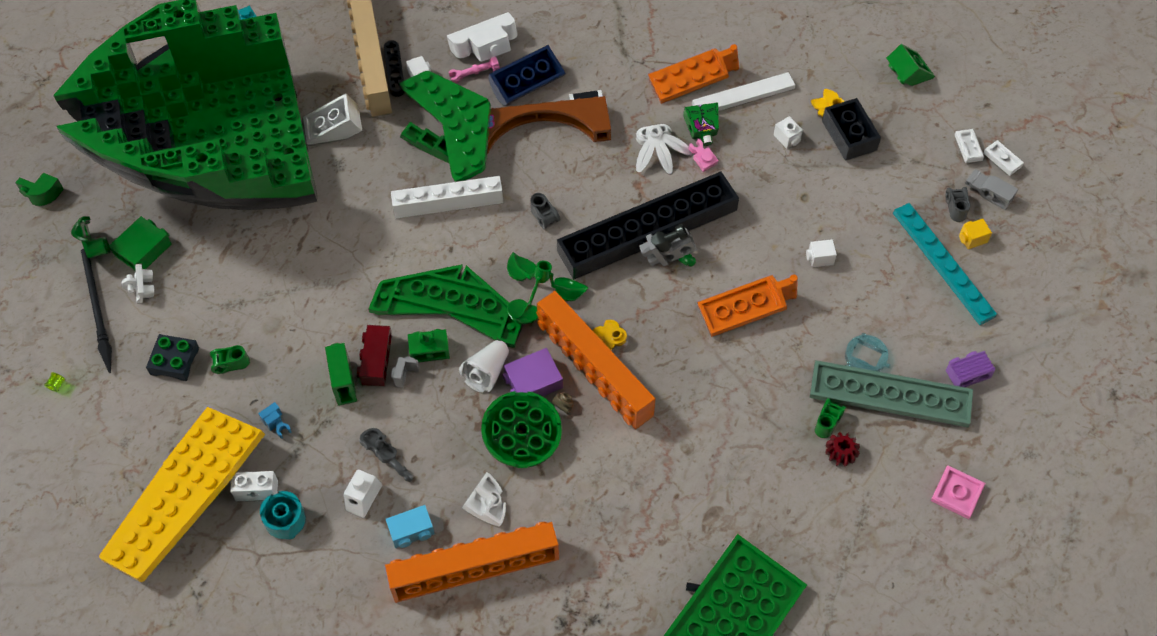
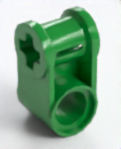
[210,345,250,374]
[814,398,846,438]

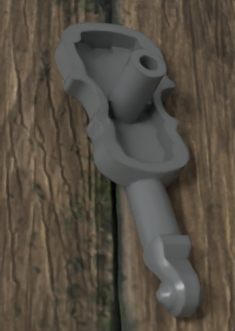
[359,428,413,482]

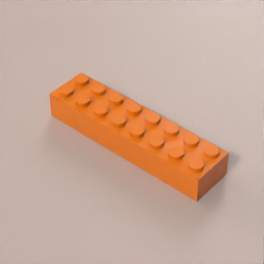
[536,291,656,430]
[385,521,559,603]

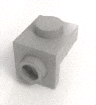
[391,357,420,388]

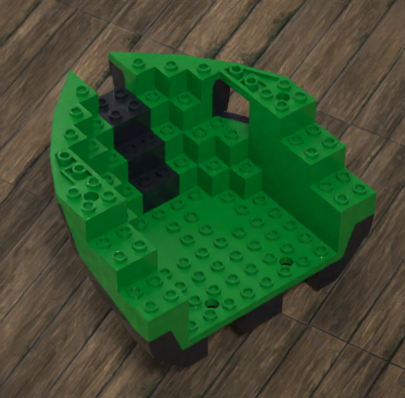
[54,0,318,210]

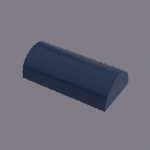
[489,45,566,106]

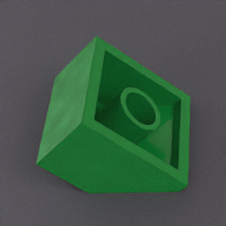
[886,44,935,86]

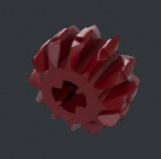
[825,432,860,467]

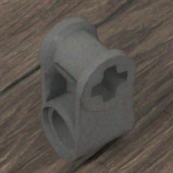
[945,187,970,222]
[530,193,560,229]

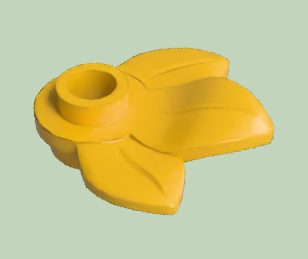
[811,89,844,117]
[592,320,627,350]

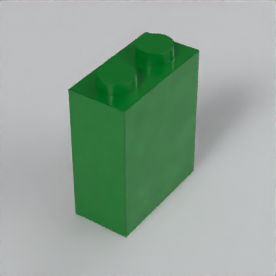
[109,216,172,271]
[325,343,357,406]

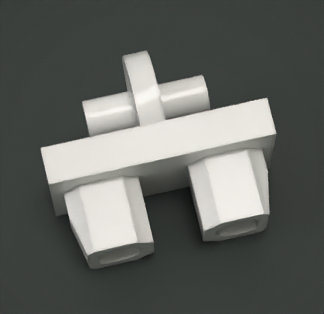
[121,264,154,303]

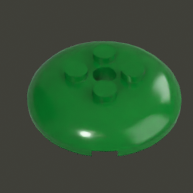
[481,391,562,468]

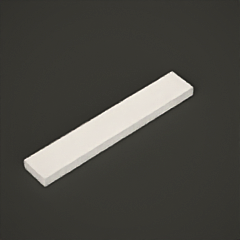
[692,72,795,111]

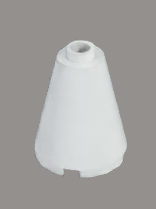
[459,340,509,393]

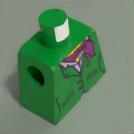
[683,102,719,146]

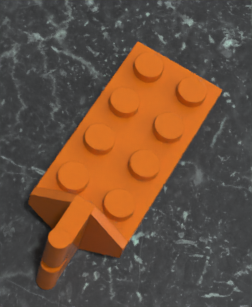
[648,44,739,104]
[697,274,798,337]

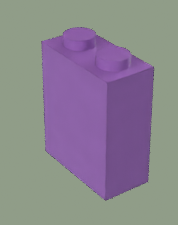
[502,348,563,397]

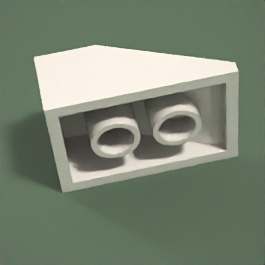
[303,94,362,145]

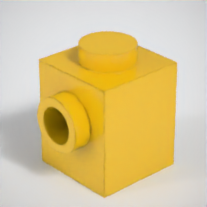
[959,219,992,249]

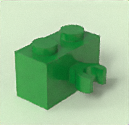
[408,329,450,363]

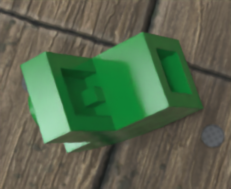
[15,173,64,206]

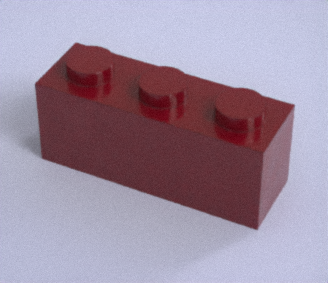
[357,325,392,386]

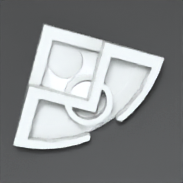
[462,472,506,527]

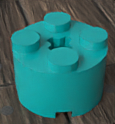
[260,491,306,540]

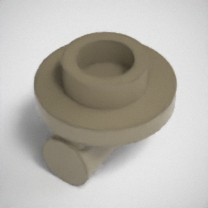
[552,392,574,414]

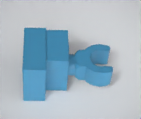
[258,402,291,439]

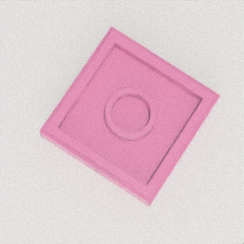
[931,465,986,519]

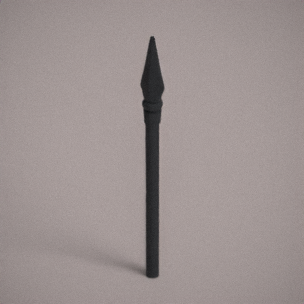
[81,249,112,373]

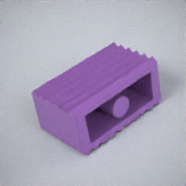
[946,351,995,388]

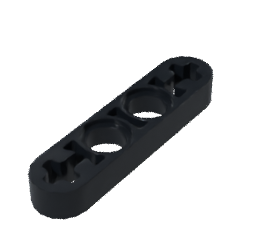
[384,40,404,97]

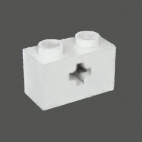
[230,471,278,501]

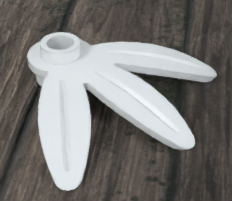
[636,125,692,174]

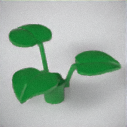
[507,252,588,324]

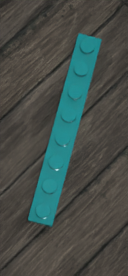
[893,203,997,326]

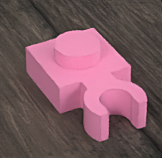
[689,139,719,172]

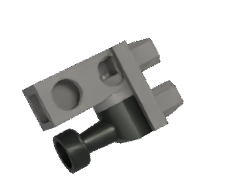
[639,224,697,266]

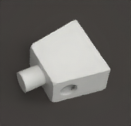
[344,469,382,518]

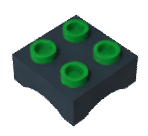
[146,334,199,381]

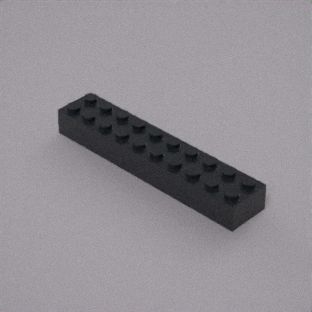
[557,171,739,280]

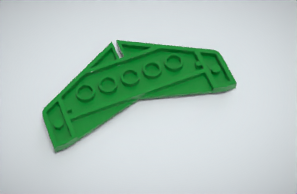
[399,71,491,182]
[368,264,523,348]

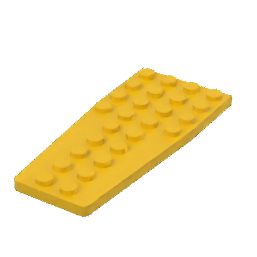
[99,407,265,582]

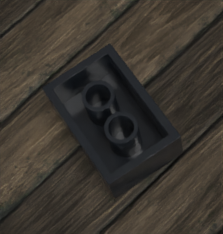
[822,98,881,161]

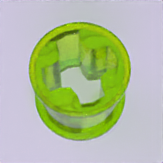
[44,372,66,392]

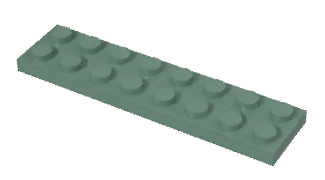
[809,360,973,427]

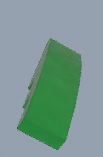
[400,122,449,163]

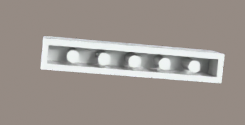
[391,176,503,219]

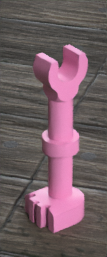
[449,56,500,83]

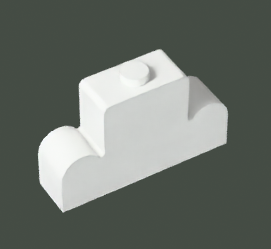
[447,12,518,62]

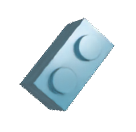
[386,505,435,548]

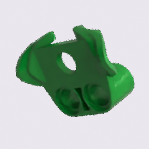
[71,216,111,258]

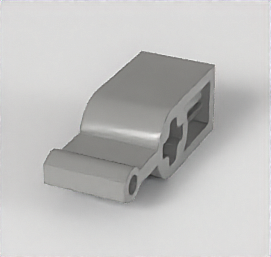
[965,169,1018,210]

